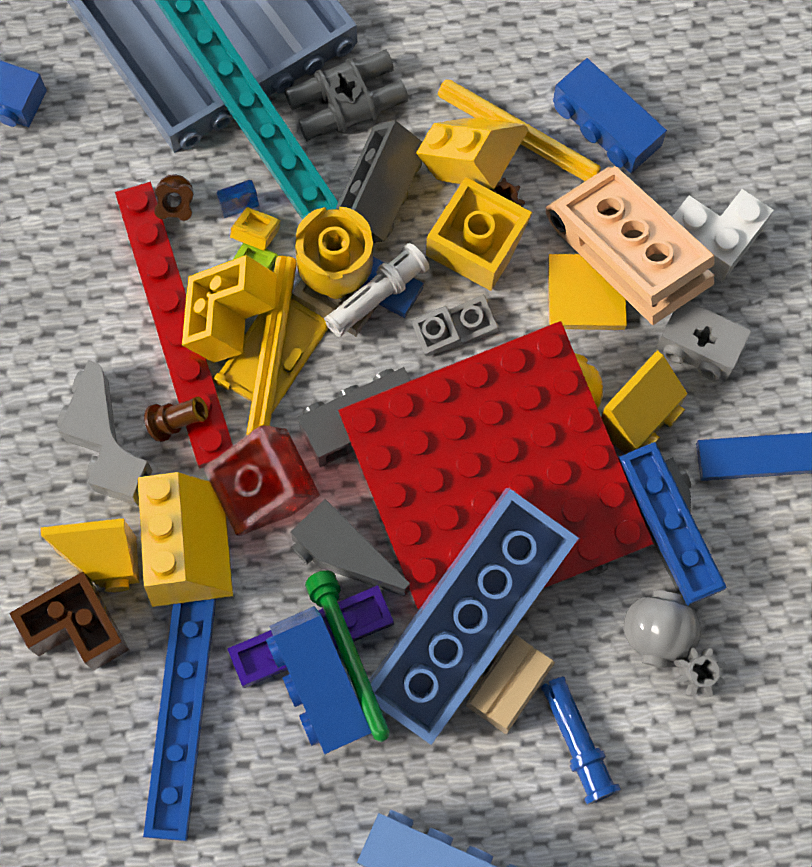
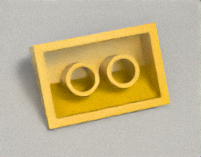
[138,472,233,607]

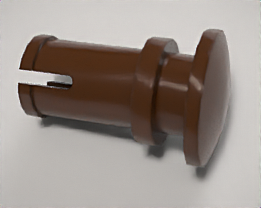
[144,397,208,442]

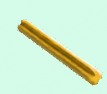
[438,79,601,181]
[246,256,297,442]

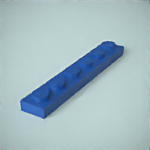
[143,598,217,841]

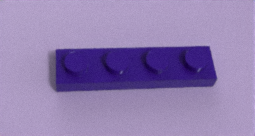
[227,585,394,688]

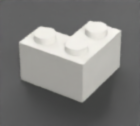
[672,189,774,283]

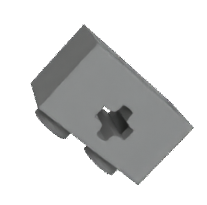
[656,301,752,381]

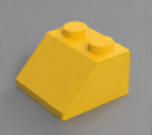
[416,118,529,189]
[426,177,532,291]
[601,350,688,454]

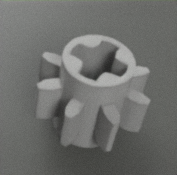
[673,647,726,697]

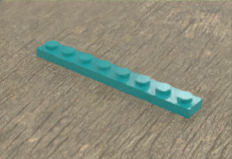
[155,0,338,220]

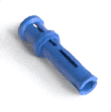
[540,676,621,805]

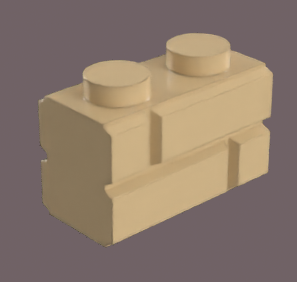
[466,635,555,734]

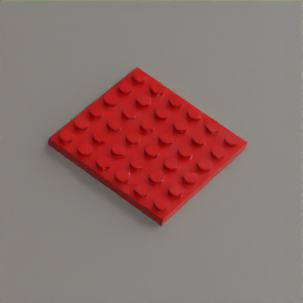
[338,321,653,610]

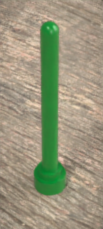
[305,570,390,742]

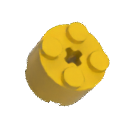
[295,206,373,299]

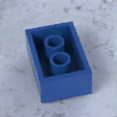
[266,606,371,754]

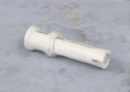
[324,243,430,337]

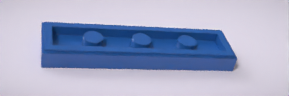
[618,442,727,606]

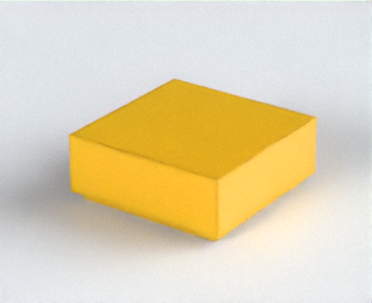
[230,207,281,251]

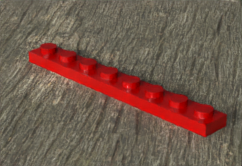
[115,181,237,469]

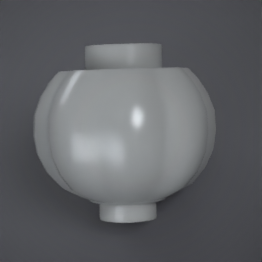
[623,590,701,668]

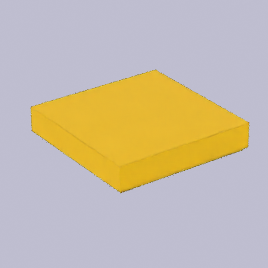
[548,254,627,330]

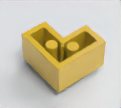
[182,255,277,363]

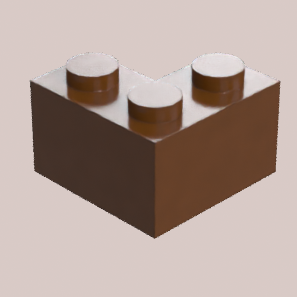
[9,572,130,670]

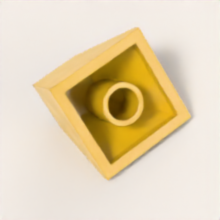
[40,518,140,592]

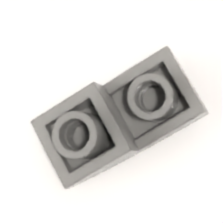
[411,294,500,356]

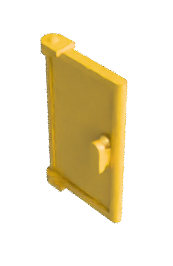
[213,298,329,414]

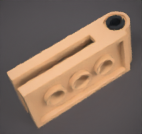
[546,166,714,325]

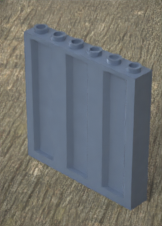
[66,0,358,153]

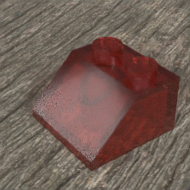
[204,425,321,536]

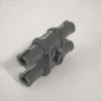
[284,49,408,141]

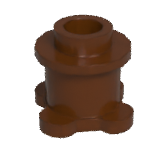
[154,174,194,221]

